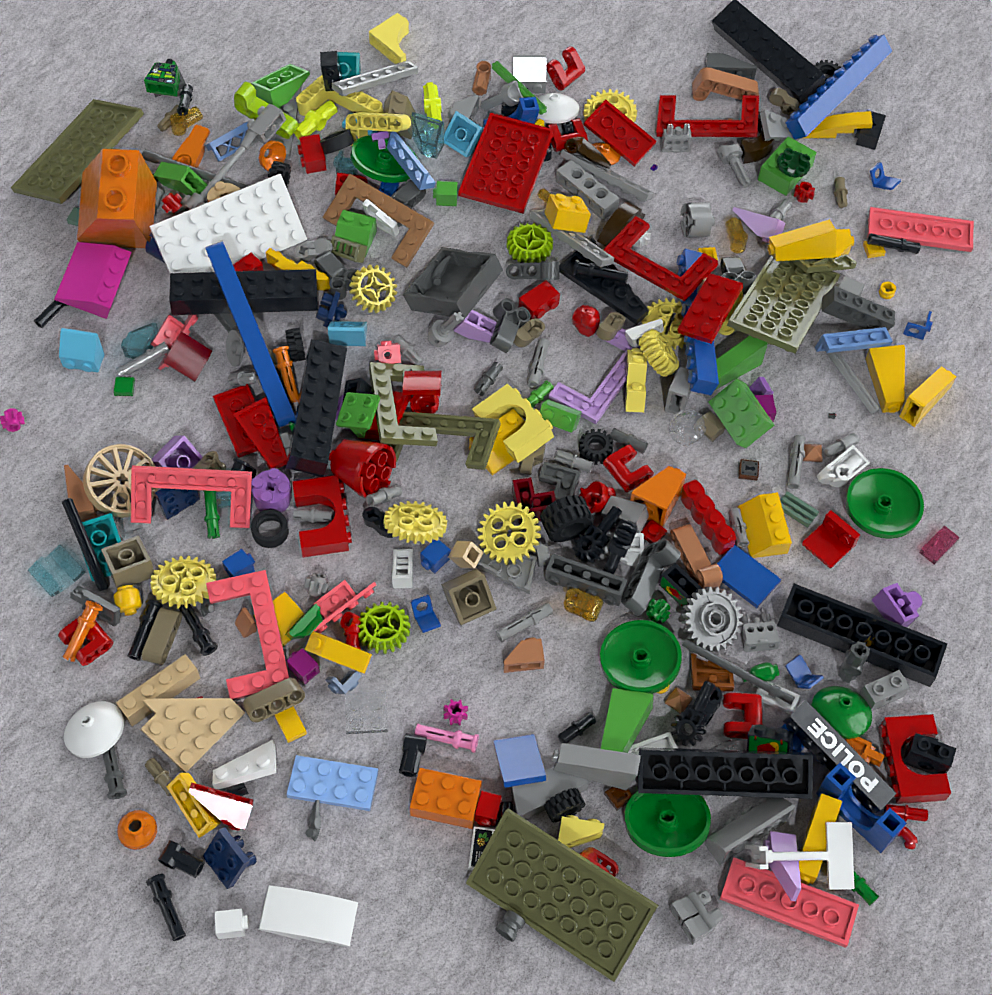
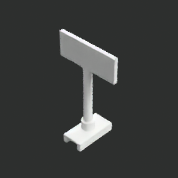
[745,822,854,890]

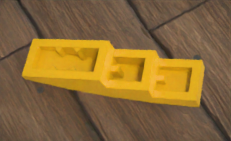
[803,111,873,138]

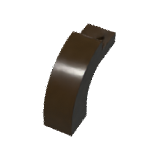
[740,111,775,164]
[597,201,646,246]

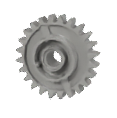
[681,587,743,651]

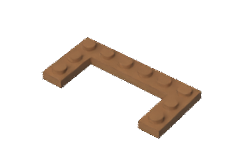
[322,174,435,268]

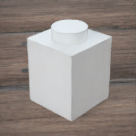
[215,909,249,939]

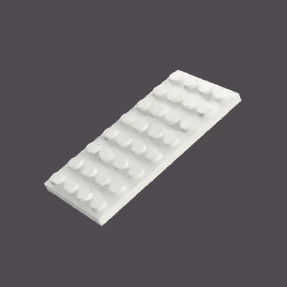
[149,174,307,274]

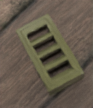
[331,235,367,263]

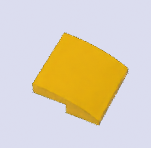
[253,592,304,647]

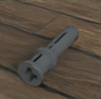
[103,746,127,800]

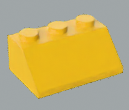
[469,409,525,475]
[737,492,792,558]

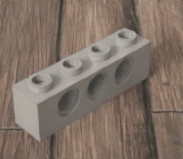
[556,160,619,220]

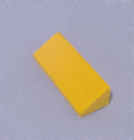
[166,773,221,838]

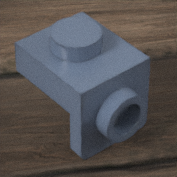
[325,671,362,694]

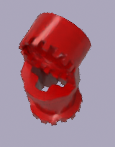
[340,612,361,650]

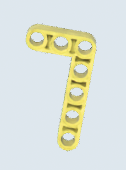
[296,75,383,122]

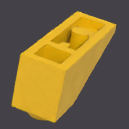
[305,631,372,674]

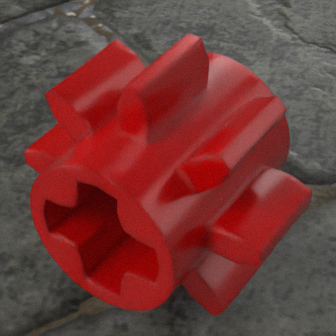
[793,181,815,203]
[161,192,183,214]

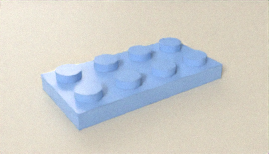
[287,755,379,811]

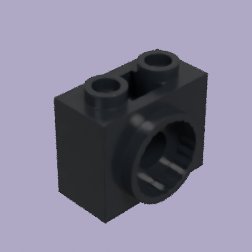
[903,733,957,774]

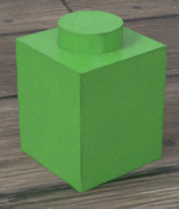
[433,181,458,206]

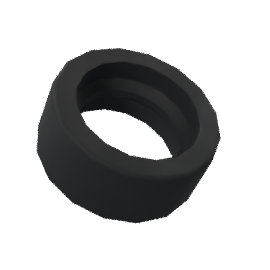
[320,129,354,154]
[251,509,289,548]

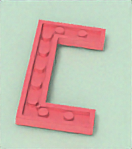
[131,465,252,528]
[206,570,289,700]

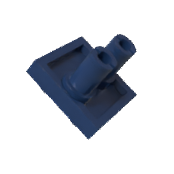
[155,488,200,520]
[203,827,257,889]

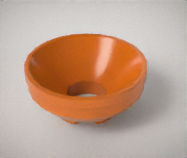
[259,140,286,171]
[117,810,157,850]

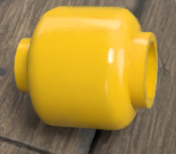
[113,585,142,616]

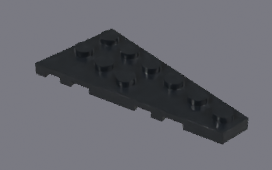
[559,238,649,325]

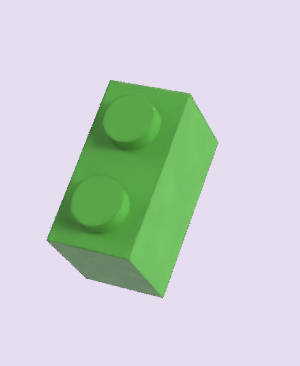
[540,399,582,433]

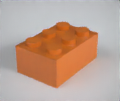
[410,768,482,829]

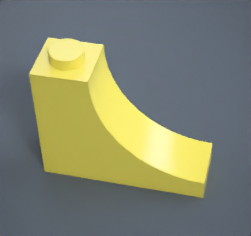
[369,13,409,64]

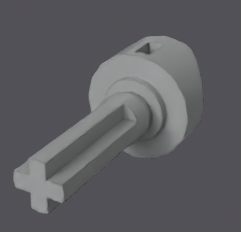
[480,81,524,111]
[717,142,751,188]
[428,312,464,347]

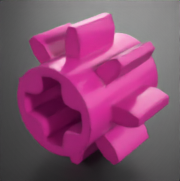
[0,408,25,432]
[443,699,468,726]

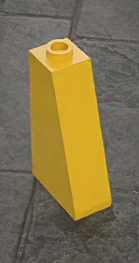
[767,219,836,261]
[865,345,905,413]
[899,366,957,427]
[799,793,842,885]

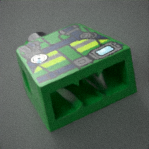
[144,59,180,97]

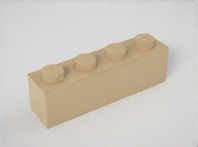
[116,654,200,727]

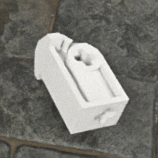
[817,445,870,487]

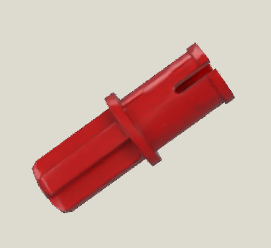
[884,804,929,822]

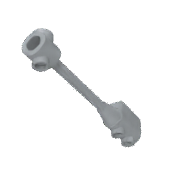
[183,104,286,211]

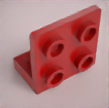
[802,510,860,569]

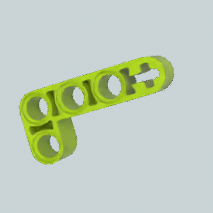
[234,81,299,139]

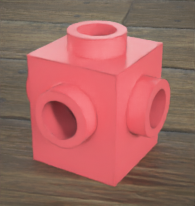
[374,340,401,364]

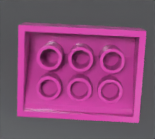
[54,242,132,319]

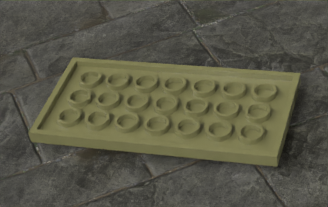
[11,99,144,204]
[727,255,840,354]
[466,808,659,982]

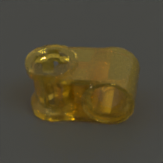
[564,588,604,622]

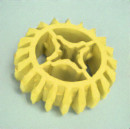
[349,265,397,313]
[639,329,679,377]

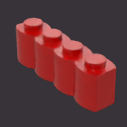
[681,479,736,556]

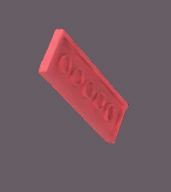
[867,207,974,252]
[720,857,859,948]

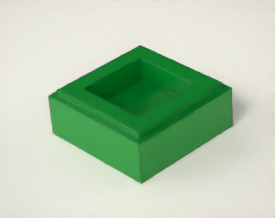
[113,377,135,396]

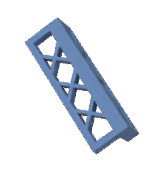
[205,121,248,162]
[387,132,436,190]
[815,327,893,353]

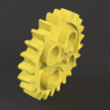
[583,89,637,122]
[641,298,686,350]
[384,501,447,544]
[478,501,541,565]
[150,556,216,608]

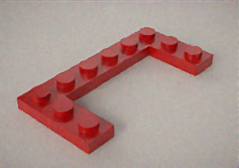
[656,95,759,137]
[603,216,718,301]

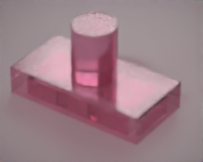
[919,525,960,565]

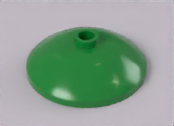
[811,686,872,739]

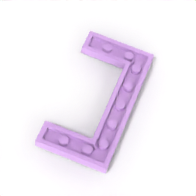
[549,328,640,424]

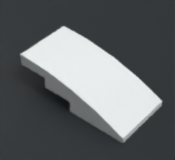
[258,885,358,947]

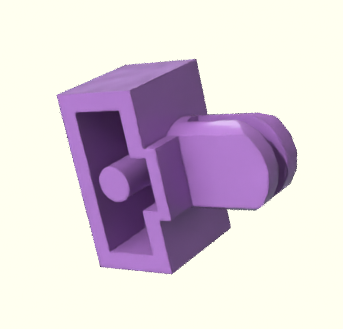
[872,583,923,627]

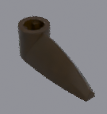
[565,136,611,169]

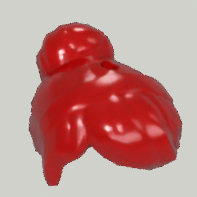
[572,305,600,337]
[409,395,440,414]
[579,481,616,514]

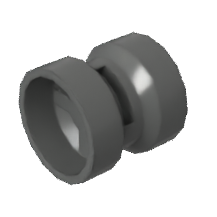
[495,910,526,942]

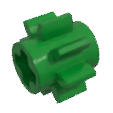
[646,598,670,623]

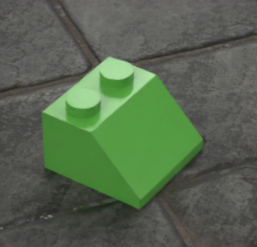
[335,210,377,257]

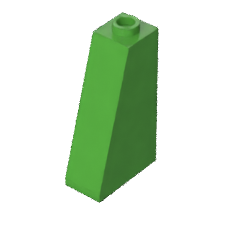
[715,336,768,390]
[601,688,653,753]

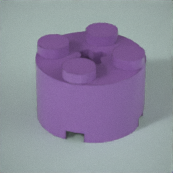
[251,468,292,513]

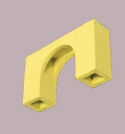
[472,383,554,463]

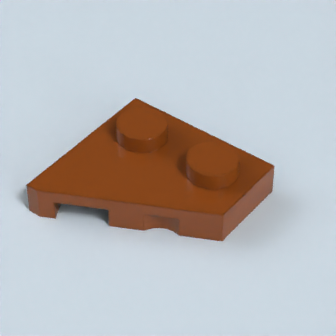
[690,653,734,691]

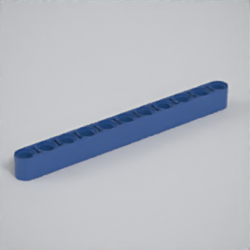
[205,241,295,428]

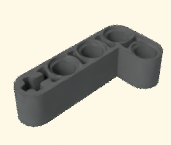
[621,539,681,616]

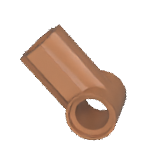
[472,61,491,96]

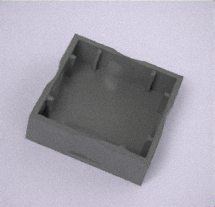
[403,247,503,319]

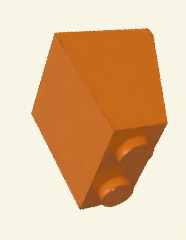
[630,466,686,527]

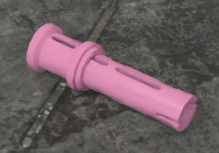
[415,724,479,753]

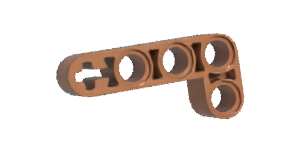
[692,67,759,101]
[670,524,723,589]

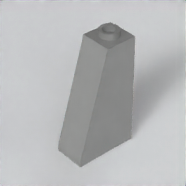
[552,743,641,790]
[510,768,591,819]

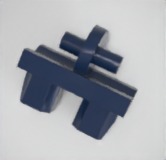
[315,292,347,328]

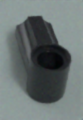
[399,733,427,778]
[158,840,205,878]

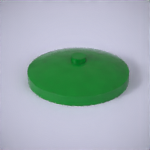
[350,135,418,183]
[846,468,924,539]
[600,620,682,694]
[625,791,711,857]

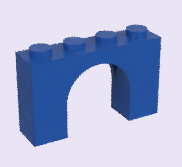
[816,763,907,853]

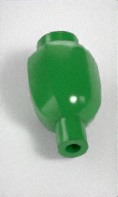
[742,662,780,682]

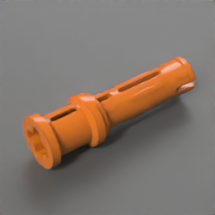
[272,346,299,403]
[62,600,103,662]

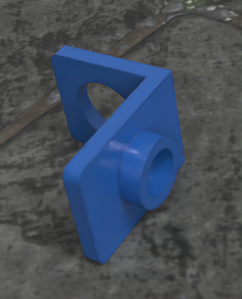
[870,162,901,190]
[903,311,933,340]
[411,595,441,633]
[785,655,824,689]

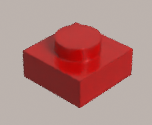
[640,520,667,544]

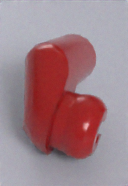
[898,827,918,850]

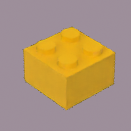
[544,193,591,233]

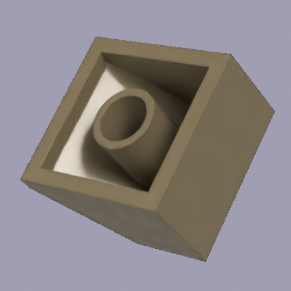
[383,90,416,140]
[101,536,154,588]
[441,568,496,625]

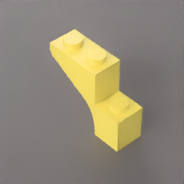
[625,348,647,413]
[558,815,604,848]

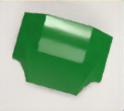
[285,604,323,640]

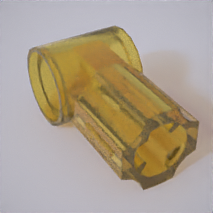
[170,106,203,136]
[725,217,748,254]

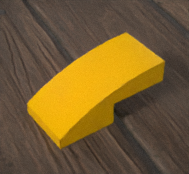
[274,706,307,743]

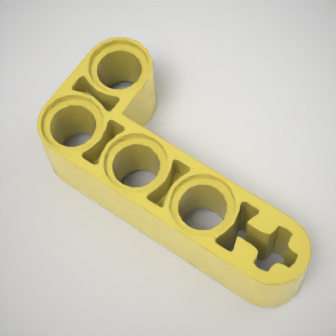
[346,112,411,146]

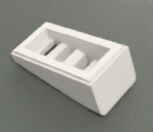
[625,319,664,348]
[392,549,413,589]

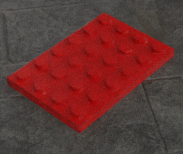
[458,113,554,214]

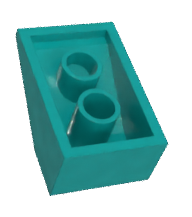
[81,513,122,581]

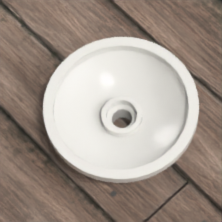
[536,93,579,124]
[64,701,124,758]

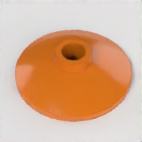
[592,142,621,165]

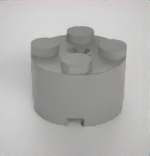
[680,202,715,238]

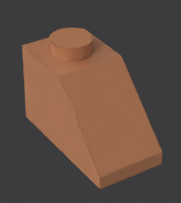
[503,637,545,673]

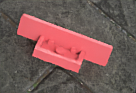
[151,314,198,370]
[313,580,376,633]

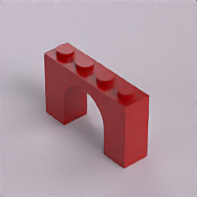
[292,475,352,558]
[878,714,951,804]

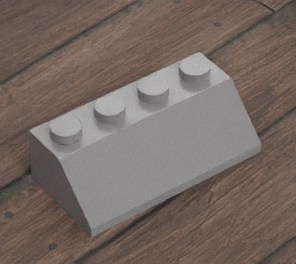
[705,797,796,865]

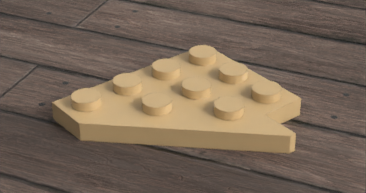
[140,698,245,773]

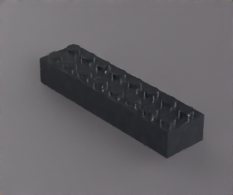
[712,0,826,105]
[169,269,318,315]
[286,339,347,477]
[777,583,948,687]
[638,747,813,799]

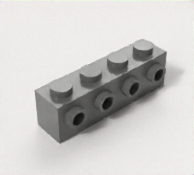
[545,554,628,606]

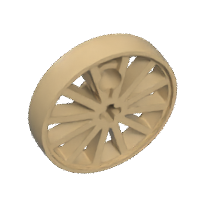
[83,444,158,518]

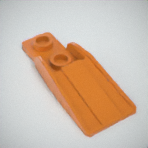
[172,124,210,168]

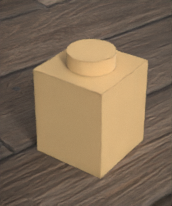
[448,541,484,569]

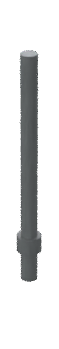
[682,639,795,705]

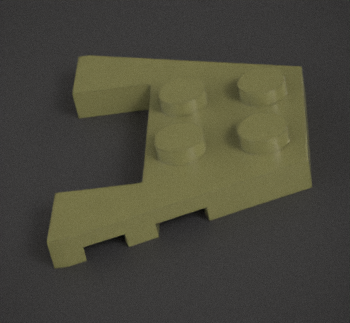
[791,254,857,273]

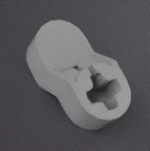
[296,238,333,261]
[524,538,550,567]

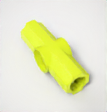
[423,82,442,129]
[294,100,338,139]

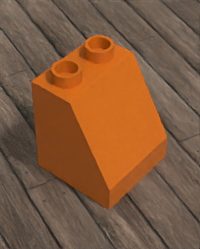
[77,149,157,248]

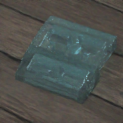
[28,544,86,597]

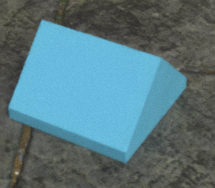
[441,111,483,158]
[328,321,367,346]

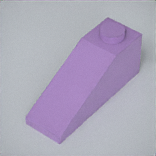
[733,207,786,244]
[454,310,497,343]
[763,831,801,902]

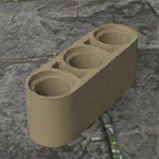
[142,607,182,665]
[243,678,305,722]

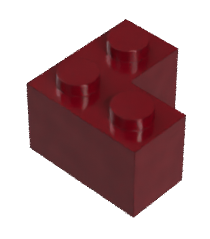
[512,477,556,524]

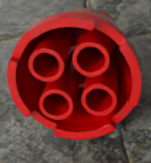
[329,439,396,498]

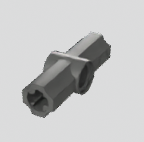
[838,641,870,683]

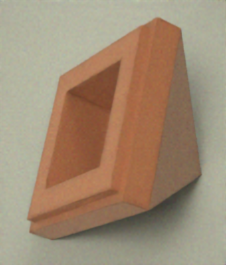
[803,444,823,462]
[665,687,693,714]

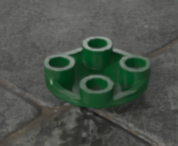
[777,148,810,178]

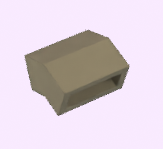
[695,411,725,442]

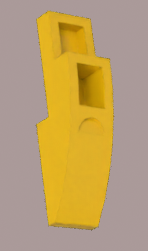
[266,248,330,291]

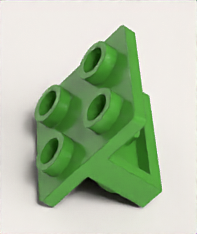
[336,392,380,438]

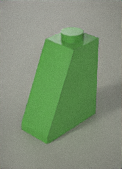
[153,162,207,196]

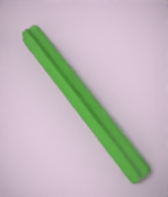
[492,61,547,115]

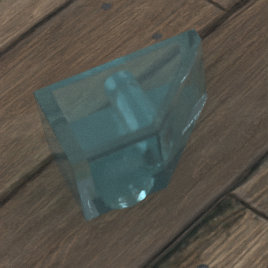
[121,323,158,359]

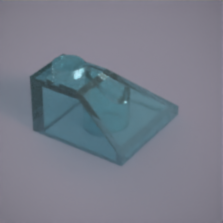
[411,112,444,159]

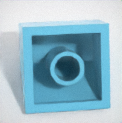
[59,328,105,372]

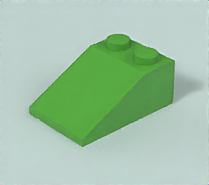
[251,64,310,109]

